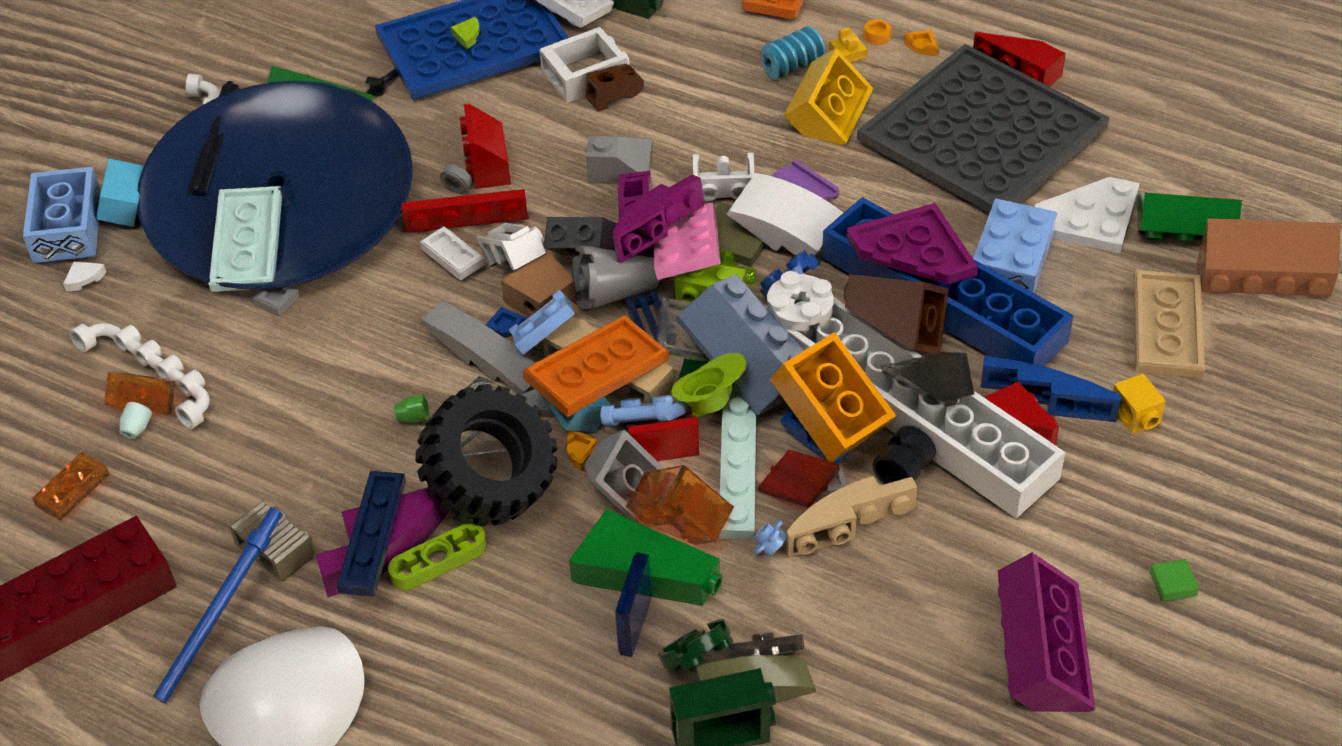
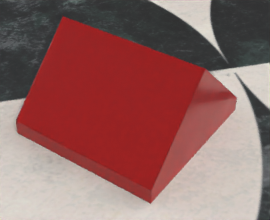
[624,412,699,462]

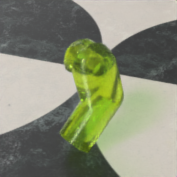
[720,250,756,284]

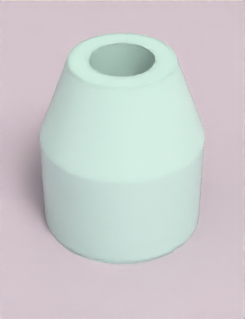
[119,402,152,439]

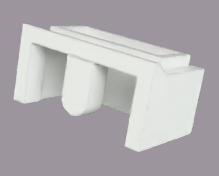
[693,153,755,201]
[476,223,546,270]

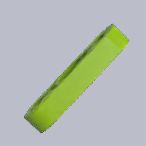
[388,523,487,590]

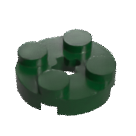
[658,618,734,673]

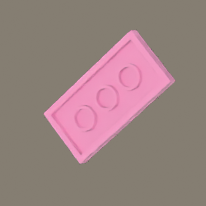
[654,202,721,280]

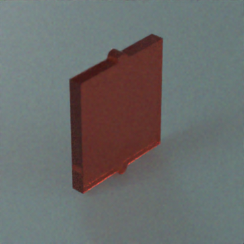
[758,449,840,508]

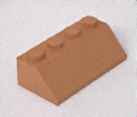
[1196,218,1341,296]

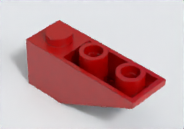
[973,32,1066,86]

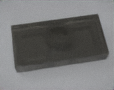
[726,632,805,659]

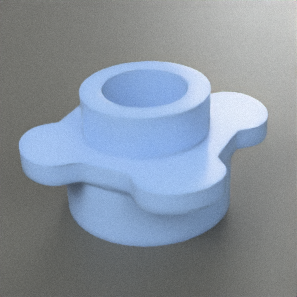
[754,519,786,556]

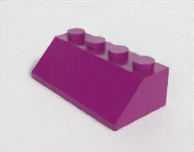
[997,552,1095,712]

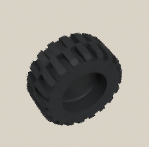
[415,384,558,526]

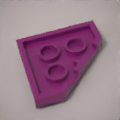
[847,203,978,284]

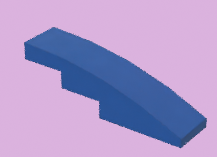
[980,356,1121,422]

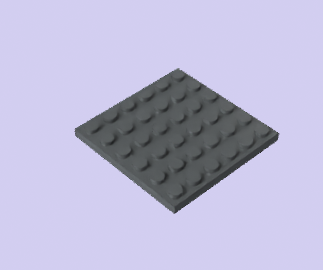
[857,44,1110,213]

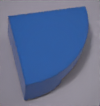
[486,307,528,338]

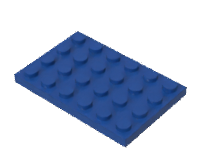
[375,0,568,100]

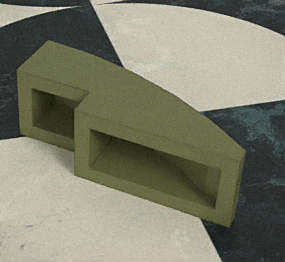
[695,655,816,703]

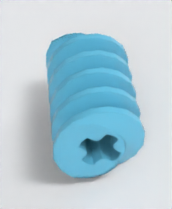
[761,26,825,80]

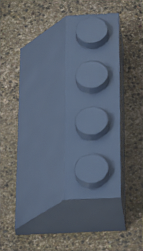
[676,274,804,415]

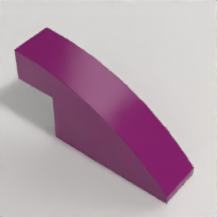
[315,488,450,598]

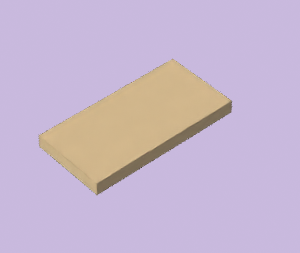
[1133,270,1205,378]

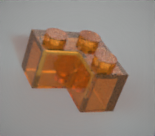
[626,465,734,545]

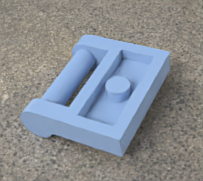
[509,289,575,355]
[600,395,686,426]

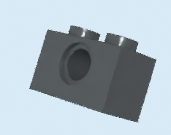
[544,217,617,256]

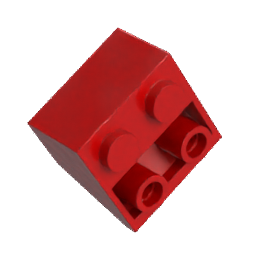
[459,103,511,189]

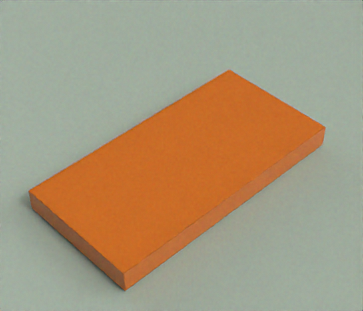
[523,315,670,417]

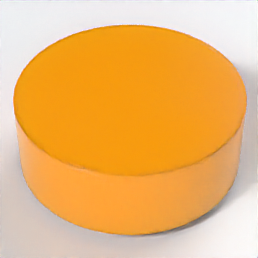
[863,19,892,45]

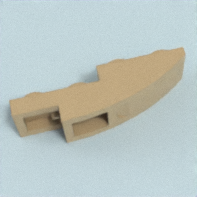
[786,476,918,558]

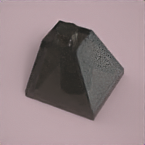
[881,351,975,406]

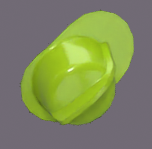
[671,353,747,417]

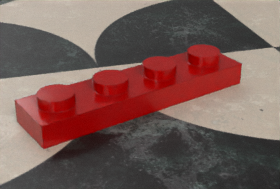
[402,189,528,233]

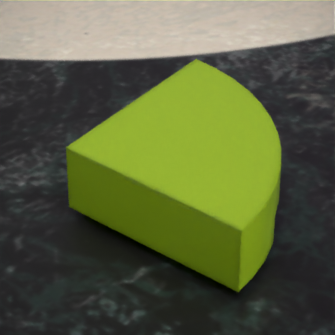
[451,17,480,49]

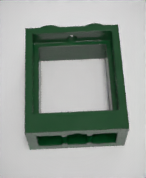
[669,668,776,746]

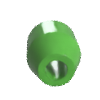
[394,394,430,424]

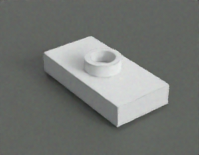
[420,226,485,281]

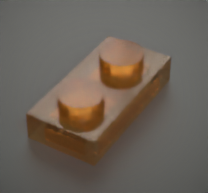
[104,371,176,414]
[32,452,110,521]

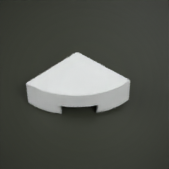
[63,262,106,291]

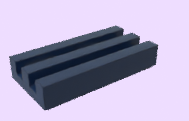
[625,290,675,346]

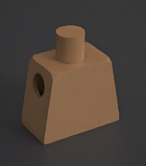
[501,250,578,317]

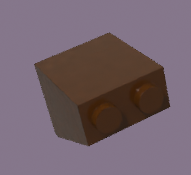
[844,274,949,354]

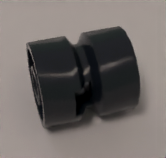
[872,426,936,484]

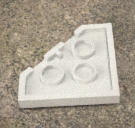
[1035,177,1140,254]

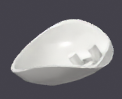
[199,626,365,746]

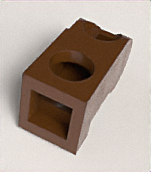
[585,64,644,111]

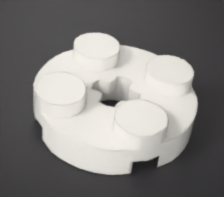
[767,271,834,331]

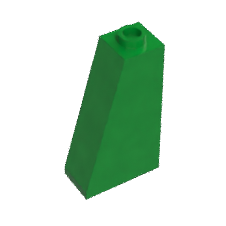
[569,509,723,606]

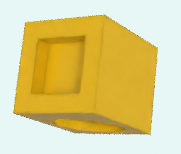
[1113,373,1166,434]

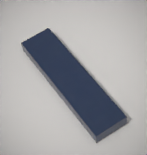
[337,471,406,597]

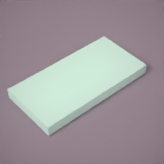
[209,186,282,292]

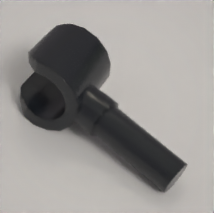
[365,69,398,96]

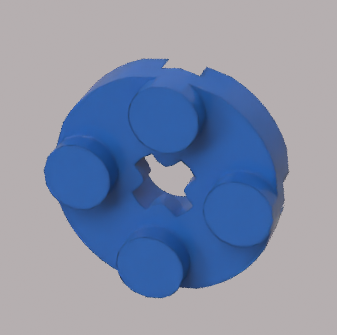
[760,250,820,300]

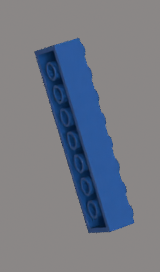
[822,197,1074,367]

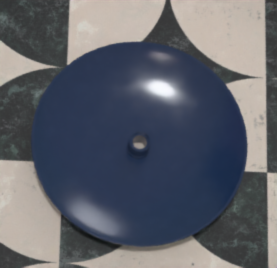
[137,81,413,290]

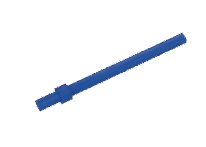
[153,507,283,704]

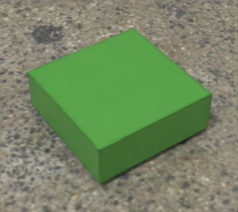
[1150,559,1199,602]

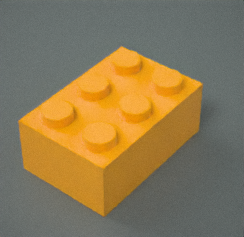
[770,332,896,463]

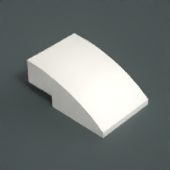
[727,173,843,256]

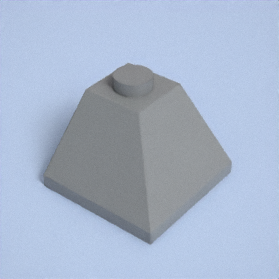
[586,136,652,184]
[585,430,671,525]

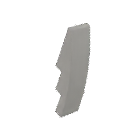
[421,301,535,394]

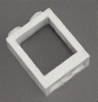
[539,27,630,103]

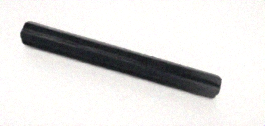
[189,81,240,196]

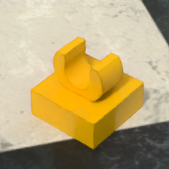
[829,27,867,63]

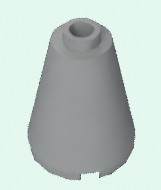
[572,245,663,310]

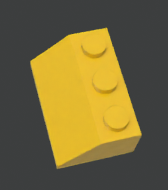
[784,48,874,145]

